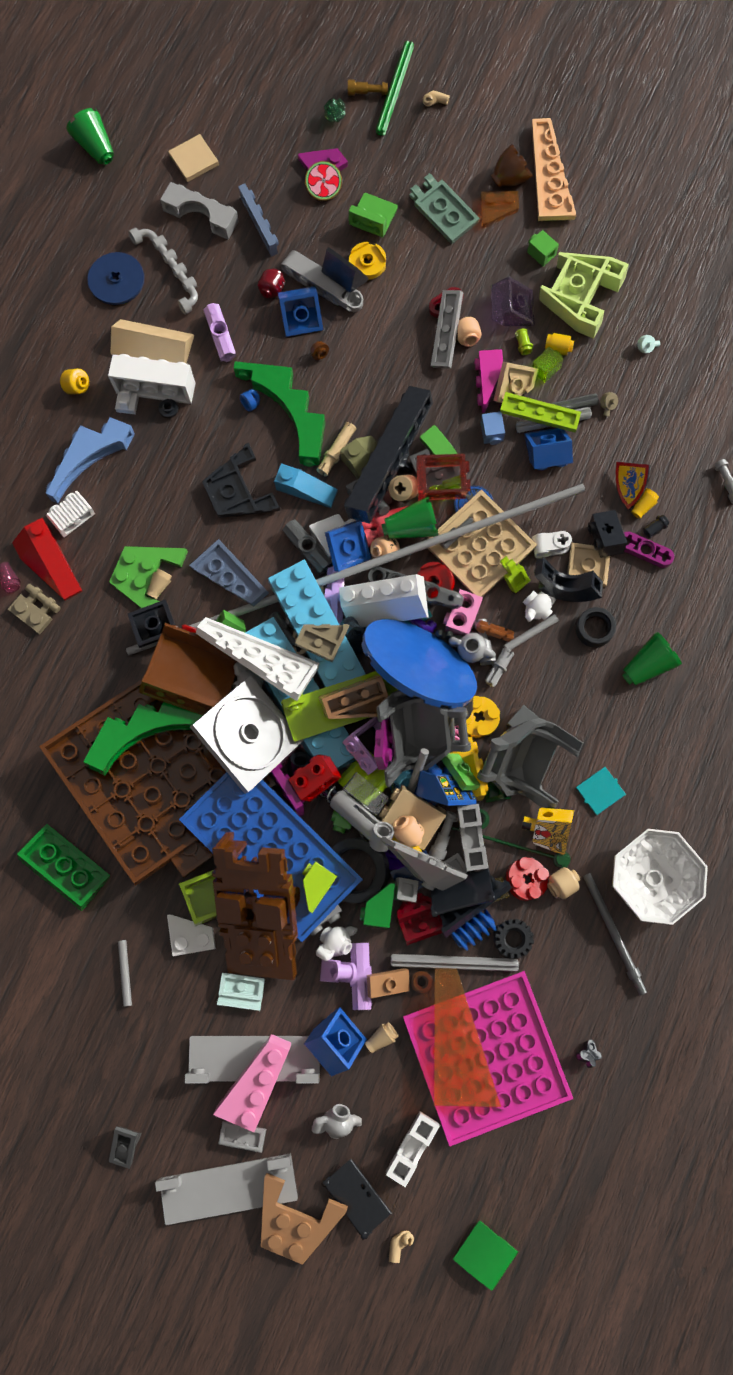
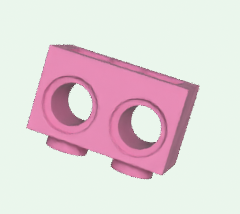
[443,589,483,636]

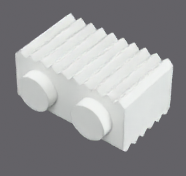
[46,491,95,537]

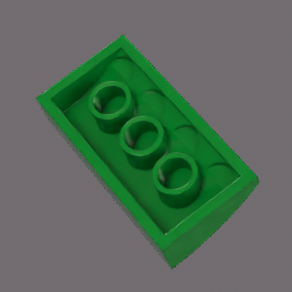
[17,824,110,911]

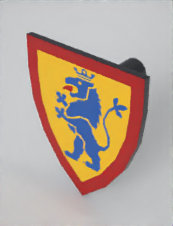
[616,462,650,509]

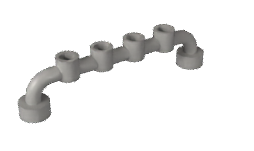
[128,228,198,315]

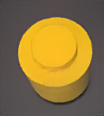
[545,333,574,356]

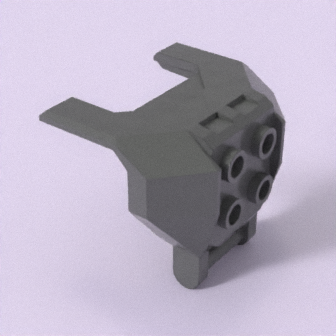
[376,690,471,787]
[477,718,583,809]

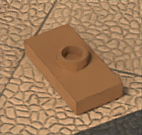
[367,968,410,998]

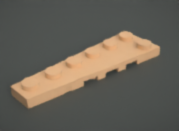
[531,118,576,221]

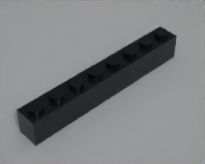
[344,386,433,524]

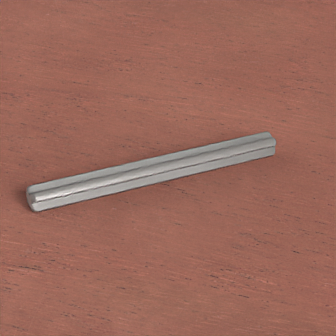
[391,954,519,972]

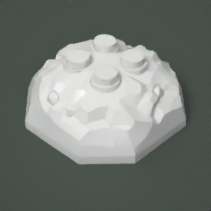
[612,829,707,925]

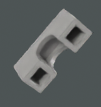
[457,804,488,872]

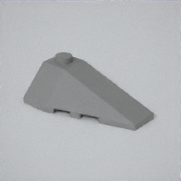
[381,836,468,891]

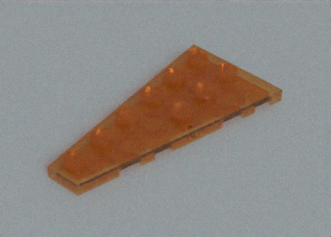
[434,968,501,1107]

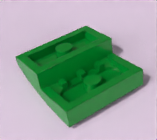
[453,1221,519,1291]

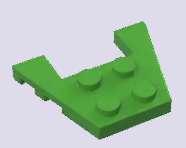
[109,546,188,608]

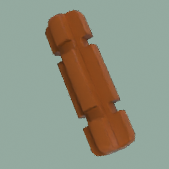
[476,620,514,642]

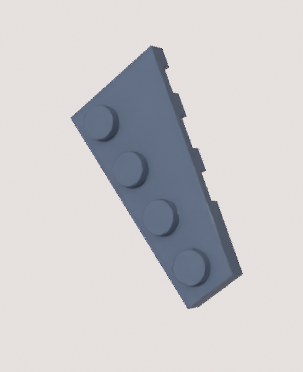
[189,539,269,607]

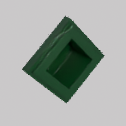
[485,781,511,803]

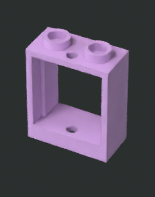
[343,717,394,775]

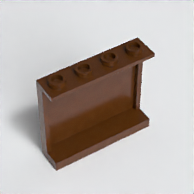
[138,623,237,716]

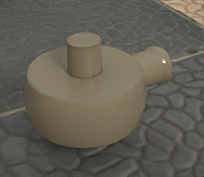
[600,392,618,417]

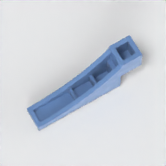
[46,417,135,503]

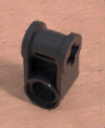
[340,617,364,656]

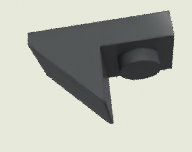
[109,1126,142,1169]

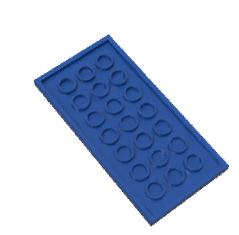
[179,772,362,942]

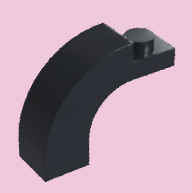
[534,557,603,602]

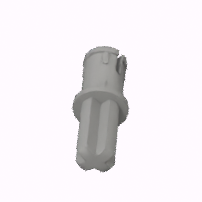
[485,648,514,687]

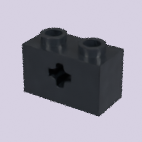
[588,510,628,558]

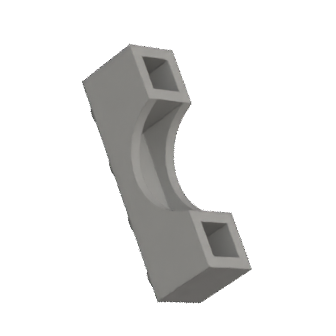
[160,182,239,240]

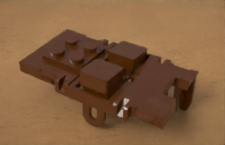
[212,832,300,980]

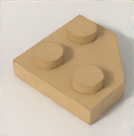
[493,362,538,403]

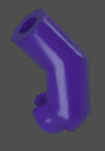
[409,619,437,633]

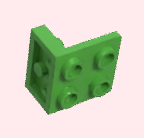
[349,193,398,237]

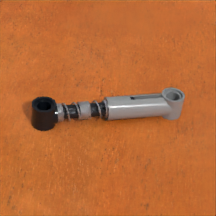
[287,751,394,852]

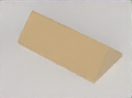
[110,319,194,363]

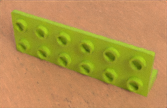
[281,671,398,742]

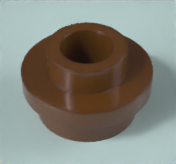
[310,341,329,360]
[411,971,432,993]

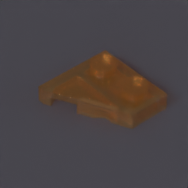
[481,191,519,228]

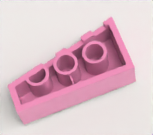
[213,1034,291,1132]

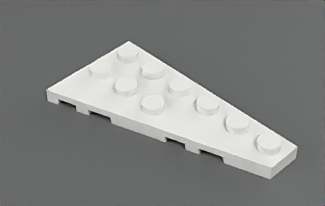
[196,617,320,701]

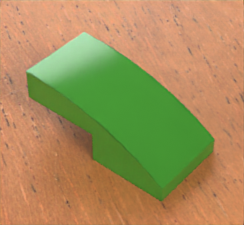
[420,425,460,464]

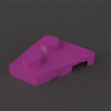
[298,148,348,171]

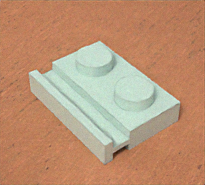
[217,973,265,1011]

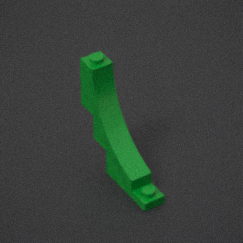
[234,361,325,467]

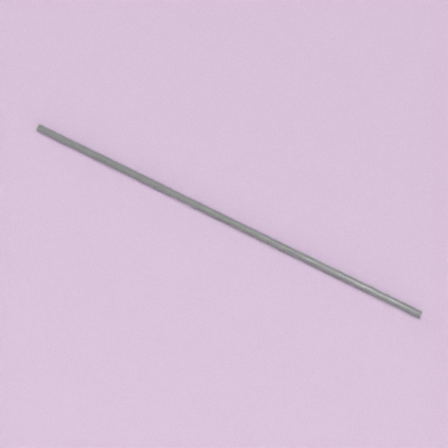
[126,484,585,655]

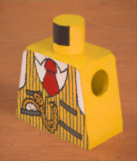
[522,808,574,855]

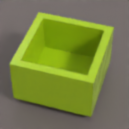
[179,870,217,926]

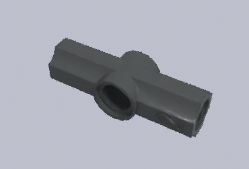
[282,519,333,575]

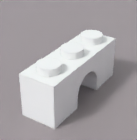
[386,1111,440,1187]

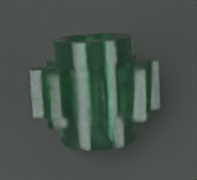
[324,98,346,122]

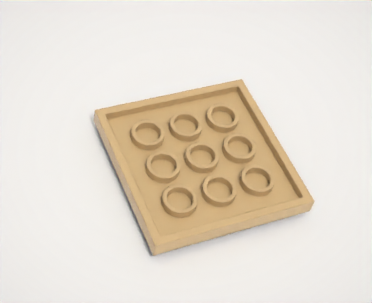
[428,489,537,597]

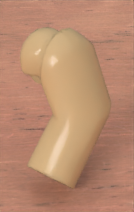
[389,1231,414,1263]

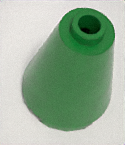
[66,108,114,165]
[381,497,439,539]
[622,632,682,686]

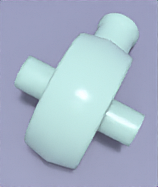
[637,335,660,354]

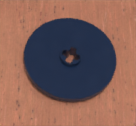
[88,252,144,305]

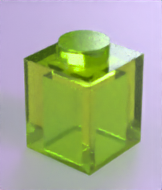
[532,347,563,383]

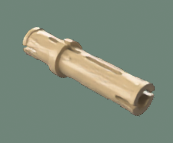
[317,422,356,476]

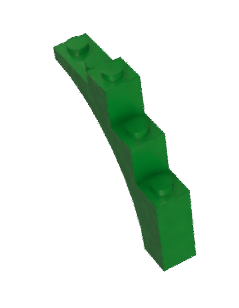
[83,702,202,775]

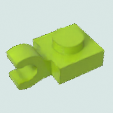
[500,556,530,593]

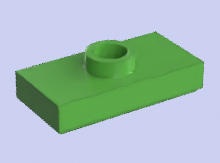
[441,753,480,790]

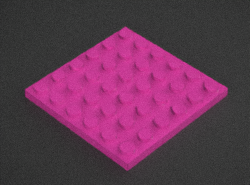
[403,971,573,1146]

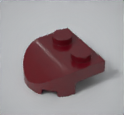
[397,893,443,945]

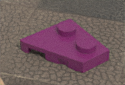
[374,718,393,770]

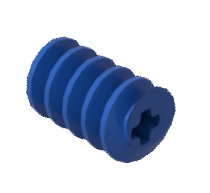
[451,908,497,951]

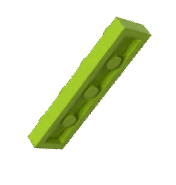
[500,392,581,432]

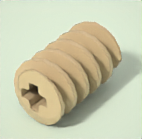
[389,475,421,501]

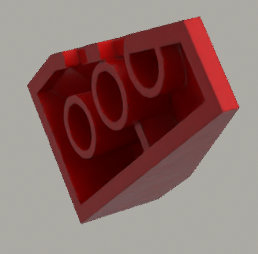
[12,518,83,600]

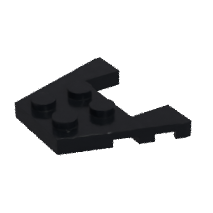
[202,442,280,518]

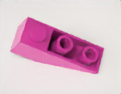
[474,349,503,413]

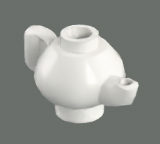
[523,591,556,622]
[316,926,357,961]

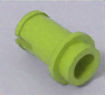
[515,329,533,355]

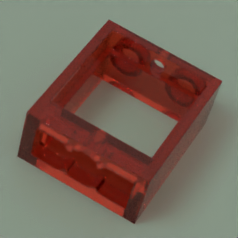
[416,453,471,501]

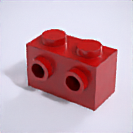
[288,754,342,802]

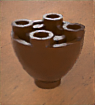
[491,144,533,188]

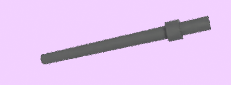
[583,873,647,996]

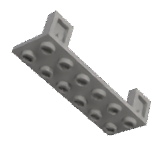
[185,1036,320,1083]
[155,1153,298,1225]

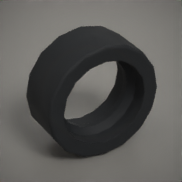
[576,607,616,648]

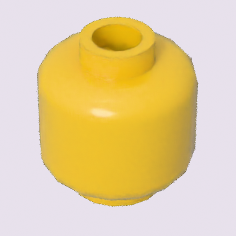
[60,368,89,395]

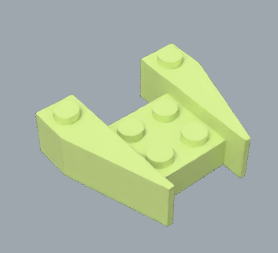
[539,252,629,338]

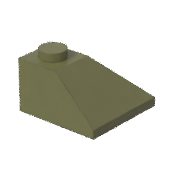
[340,436,377,479]

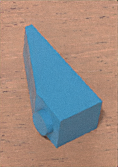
[274,464,338,508]

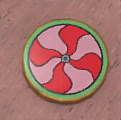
[305,161,342,201]

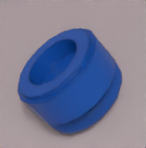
[240,389,260,412]

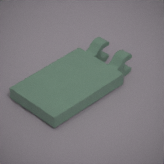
[409,173,480,245]

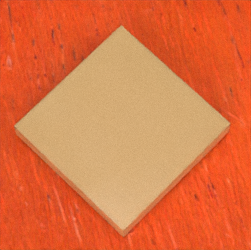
[168,134,219,182]
[567,543,610,588]

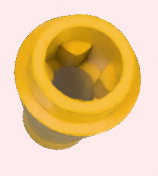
[631,488,659,519]

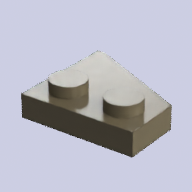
[294,624,350,662]

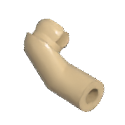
[423,90,450,106]

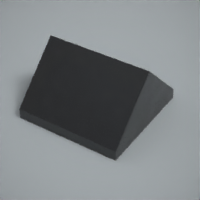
[321,247,369,293]
[128,599,176,648]

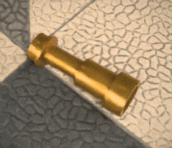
[348,79,388,96]

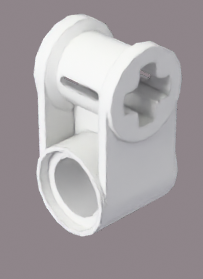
[532,531,572,558]

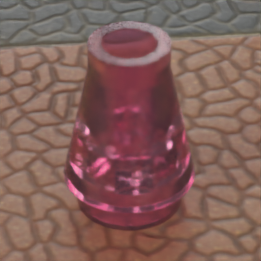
[0,562,21,593]

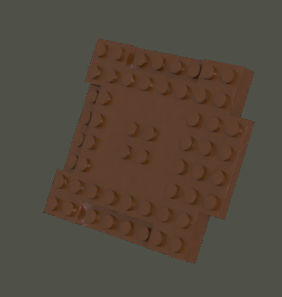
[39,679,276,886]

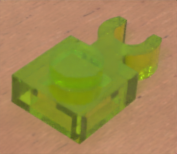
[429,475,463,499]

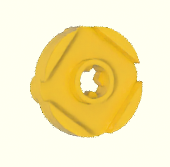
[349,242,386,280]
[466,696,500,738]

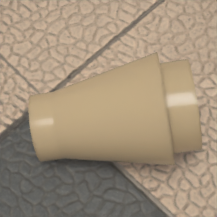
[146,568,172,599]
[365,1022,398,1053]

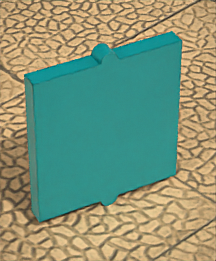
[576,767,626,816]

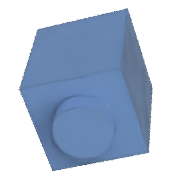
[480,412,505,445]

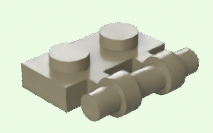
[8,584,61,635]

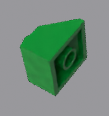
[360,883,395,929]

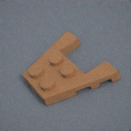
[261,1173,348,1265]

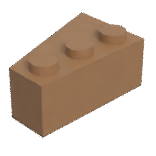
[318,675,390,719]

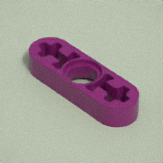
[624,531,674,568]

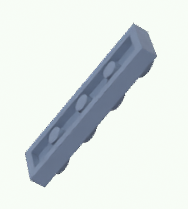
[238,184,279,257]

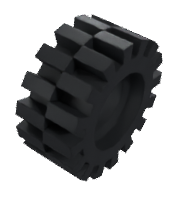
[494,919,534,959]

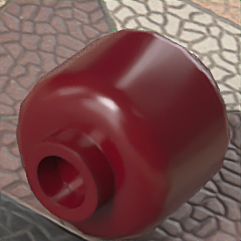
[257,268,285,298]

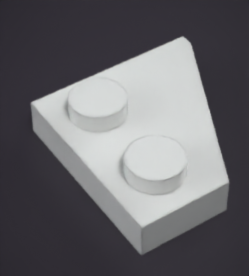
[167,915,216,956]

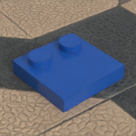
[325,520,371,572]

